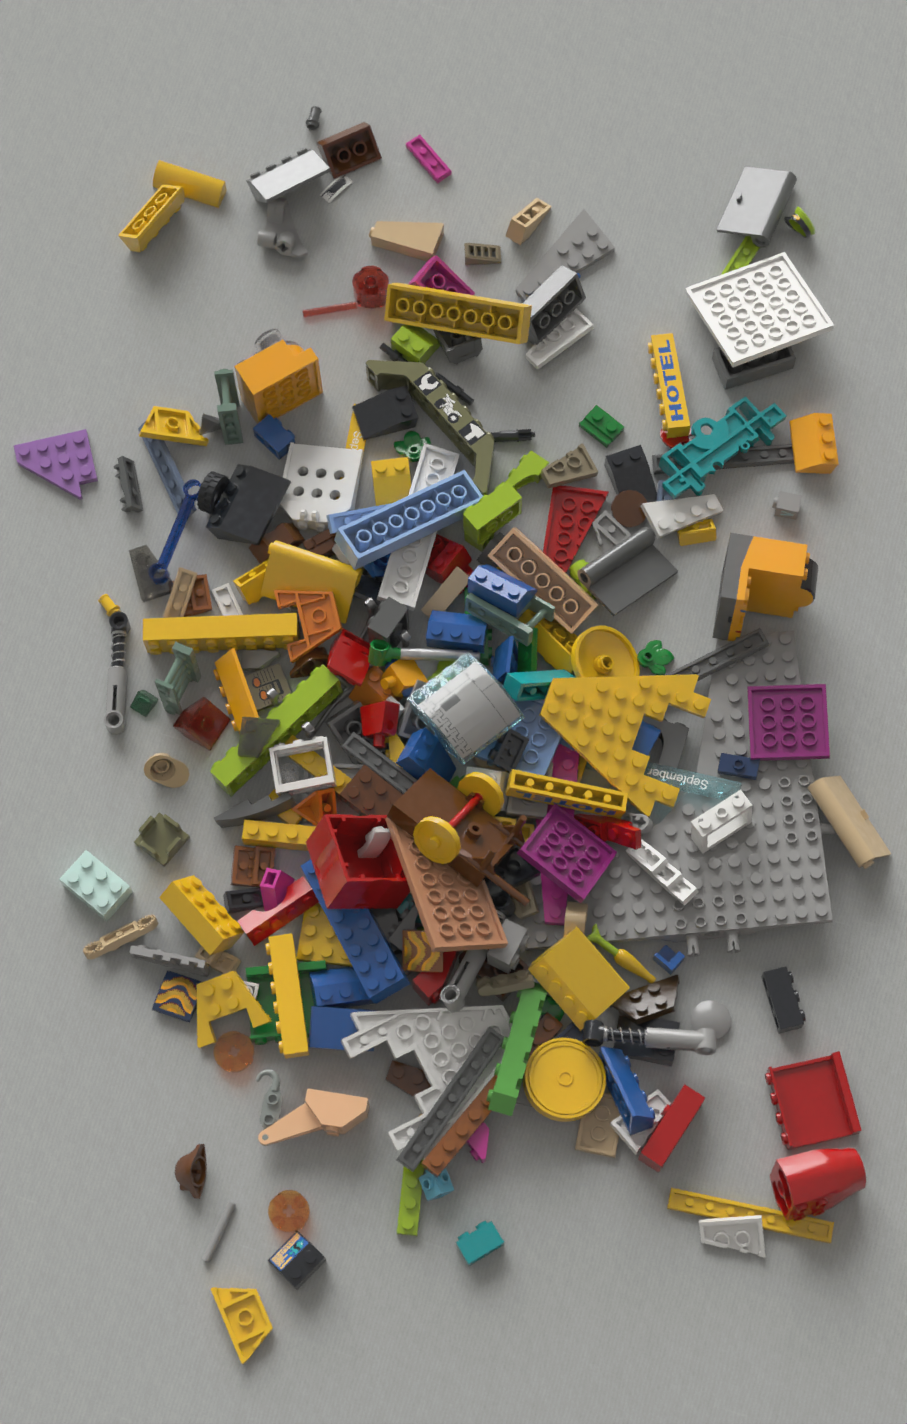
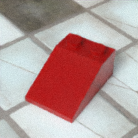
[412,951,459,1006]

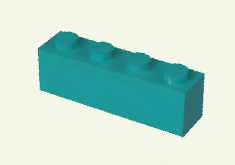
[502,669,576,701]

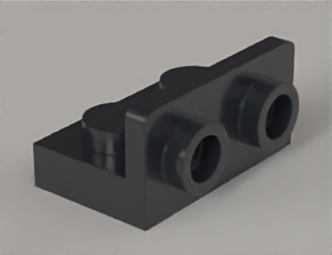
[487,728,529,774]

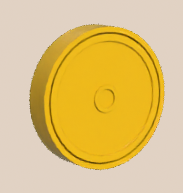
[523,1038,606,1122]

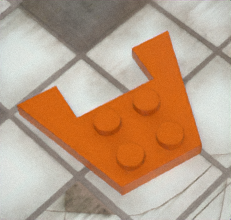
[274,590,343,663]

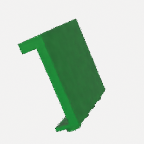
[245,960,327,1045]

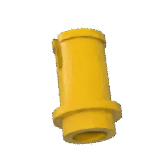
[98,594,121,617]

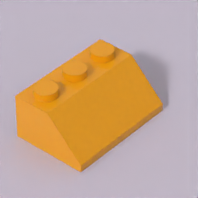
[789,413,839,474]

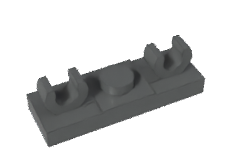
[114,456,143,513]

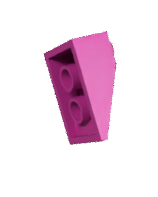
[408,255,475,295]

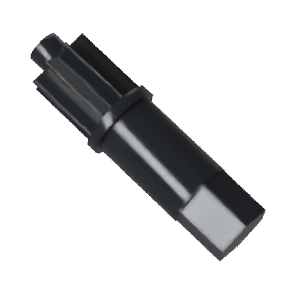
[490,429,535,442]

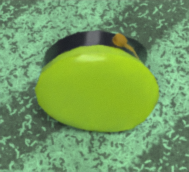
[784,206,815,238]

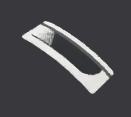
[320,175,353,203]

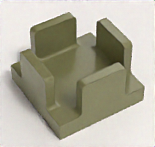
[134,812,190,867]

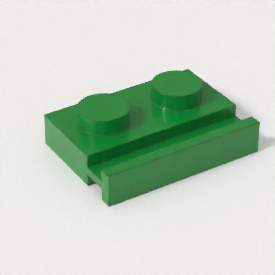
[579,405,625,448]

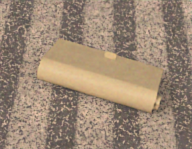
[807,776,891,869]

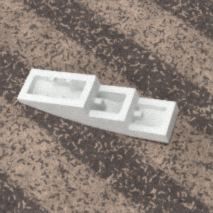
[626,839,698,906]

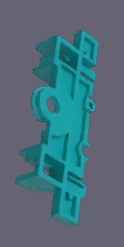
[659,396,787,499]

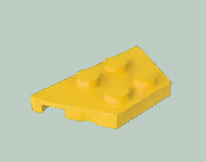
[139,406,209,446]
[210,1287,273,1365]

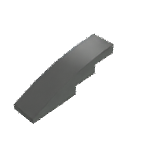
[214,792,297,828]

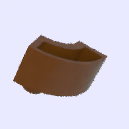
[249,523,305,564]

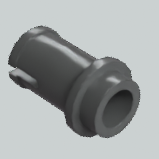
[306,106,322,130]

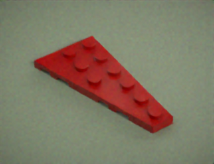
[543,485,609,573]

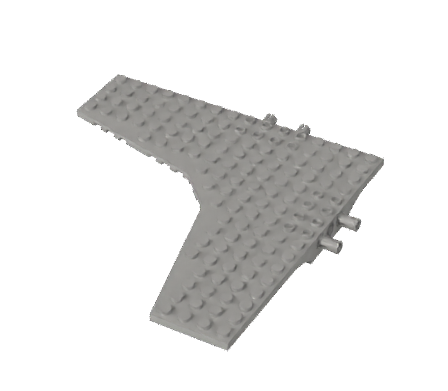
[509,631,837,957]

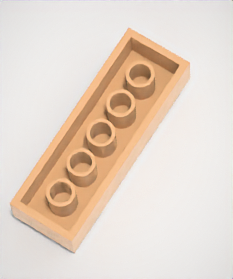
[488,527,599,634]

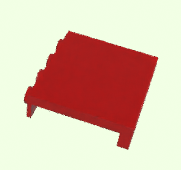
[765,1051,862,1150]

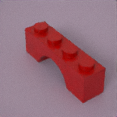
[237,876,319,946]

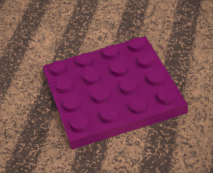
[747,684,830,761]
[517,804,617,903]

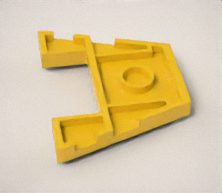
[197,971,272,1048]

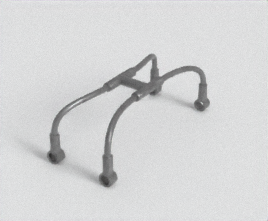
[266,597,412,738]

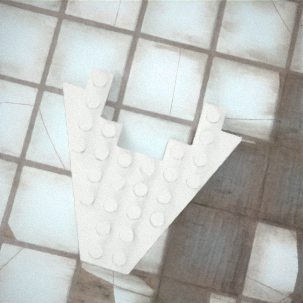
[341,1005,512,1160]

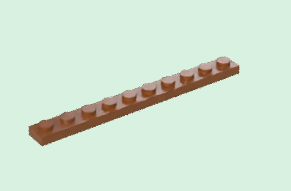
[421,1012,563,1177]

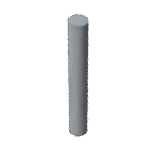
[202,1201,236,1263]

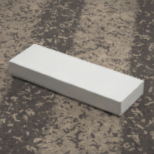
[211,583,243,616]

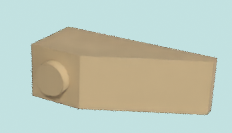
[506,198,552,245]

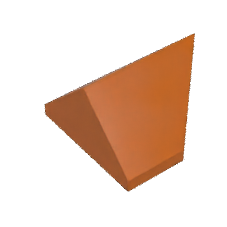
[291,787,337,826]

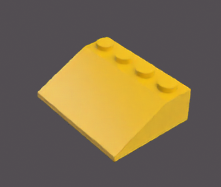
[528,927,630,1030]

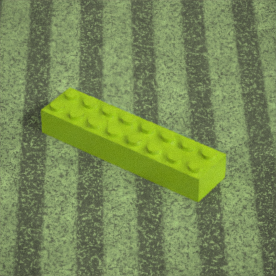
[210,665,343,797]

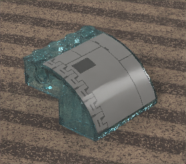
[407,652,525,765]

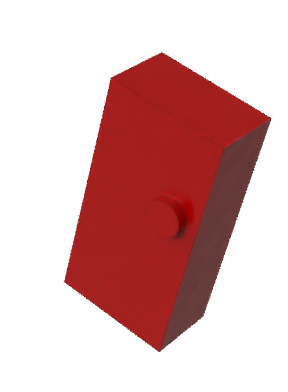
[638,1084,706,1173]

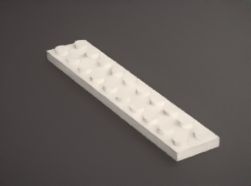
[377,443,460,611]

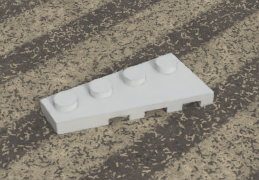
[526,309,594,370]
[641,494,723,539]

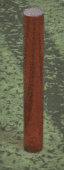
[302,301,357,317]

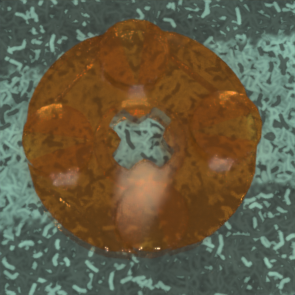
[213,1031,255,1072]
[268,1190,310,1233]

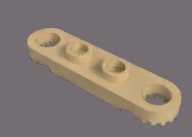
[83,914,159,959]

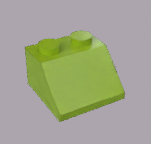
[391,325,440,364]

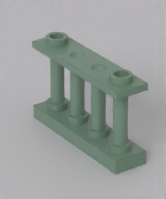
[214,369,243,445]
[465,593,555,646]
[155,642,201,715]

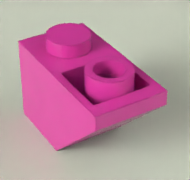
[260,868,295,911]
[466,1122,489,1164]

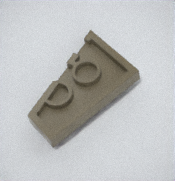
[540,443,598,488]

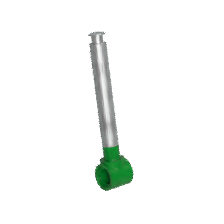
[368,639,480,667]

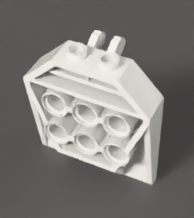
[280,442,363,532]

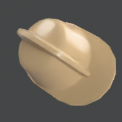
[144,753,190,788]

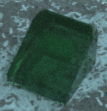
[130,690,159,717]

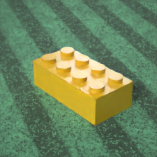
[159,875,244,955]

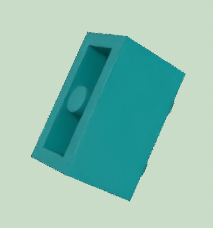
[456,1220,504,1266]

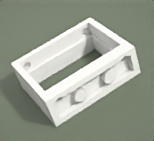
[269,736,337,797]
[691,790,752,854]

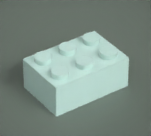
[60,850,133,922]

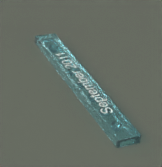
[586,762,742,800]

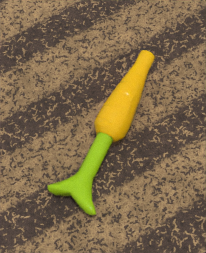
[586,924,656,983]

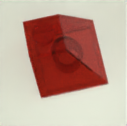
[173,697,231,751]

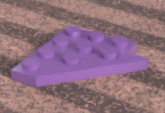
[13,429,98,500]

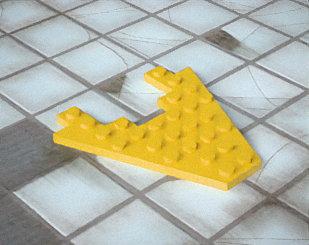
[539,674,711,817]

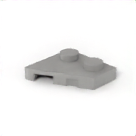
[592,510,632,554]

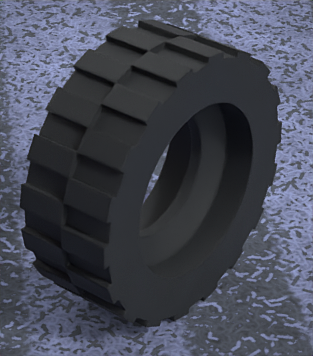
[197,471,230,514]

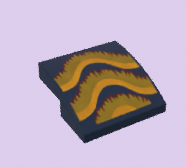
[152,970,202,1023]

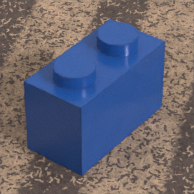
[253,414,295,460]

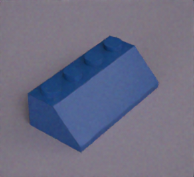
[599,1046,656,1136]

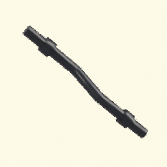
[380,343,474,405]

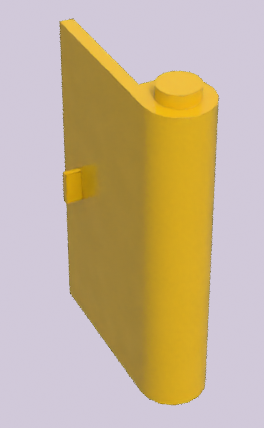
[260,540,362,624]

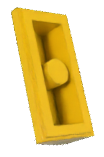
[676,519,717,546]

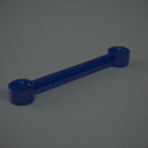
[148,479,201,585]

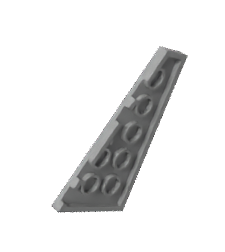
[516,209,615,302]

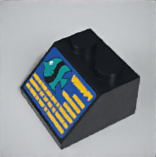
[268,1231,326,1290]

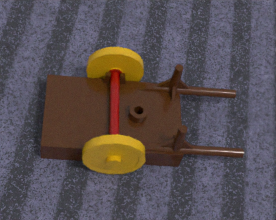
[386,769,530,907]

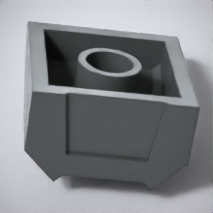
[433,330,483,365]

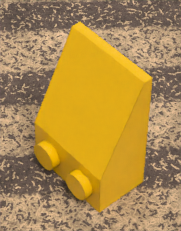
[371,457,411,506]

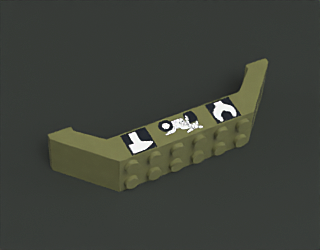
[365,360,495,496]

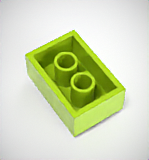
[463,482,522,545]

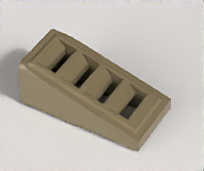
[464,243,501,265]

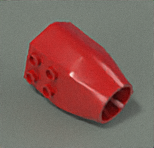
[769,1147,866,1221]

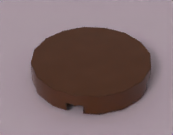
[611,490,647,527]

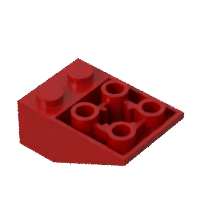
[425,534,472,584]
[327,628,370,687]

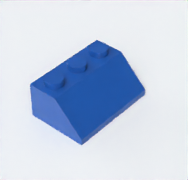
[468,565,537,618]
[426,610,488,653]
[309,967,374,1008]

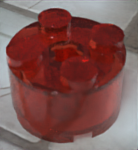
[352,266,389,308]

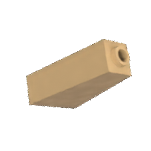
[369,221,444,261]

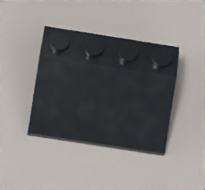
[206,464,291,545]

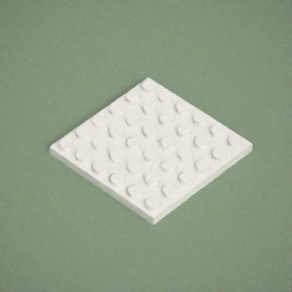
[685,252,834,367]

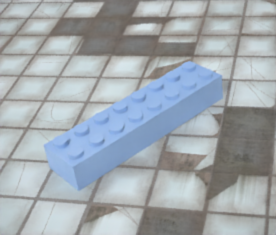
[335,470,483,570]

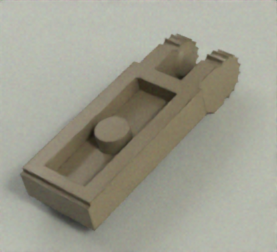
[476,970,534,997]

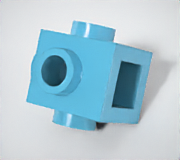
[419,1168,455,1201]

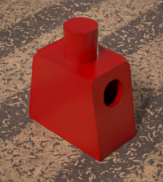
[360,701,400,749]

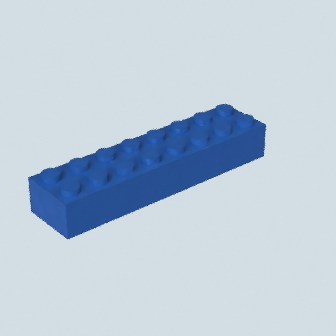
[300,860,410,1004]

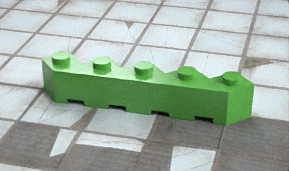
[486,982,547,1116]

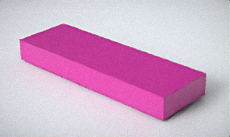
[406,134,452,184]

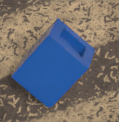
[653,945,685,975]

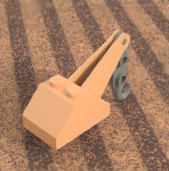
[256,1069,370,1146]

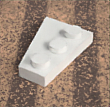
[699,1215,766,1258]

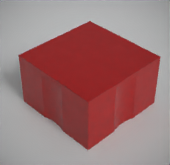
[306,814,411,909]

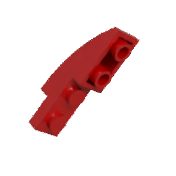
[574,814,641,850]

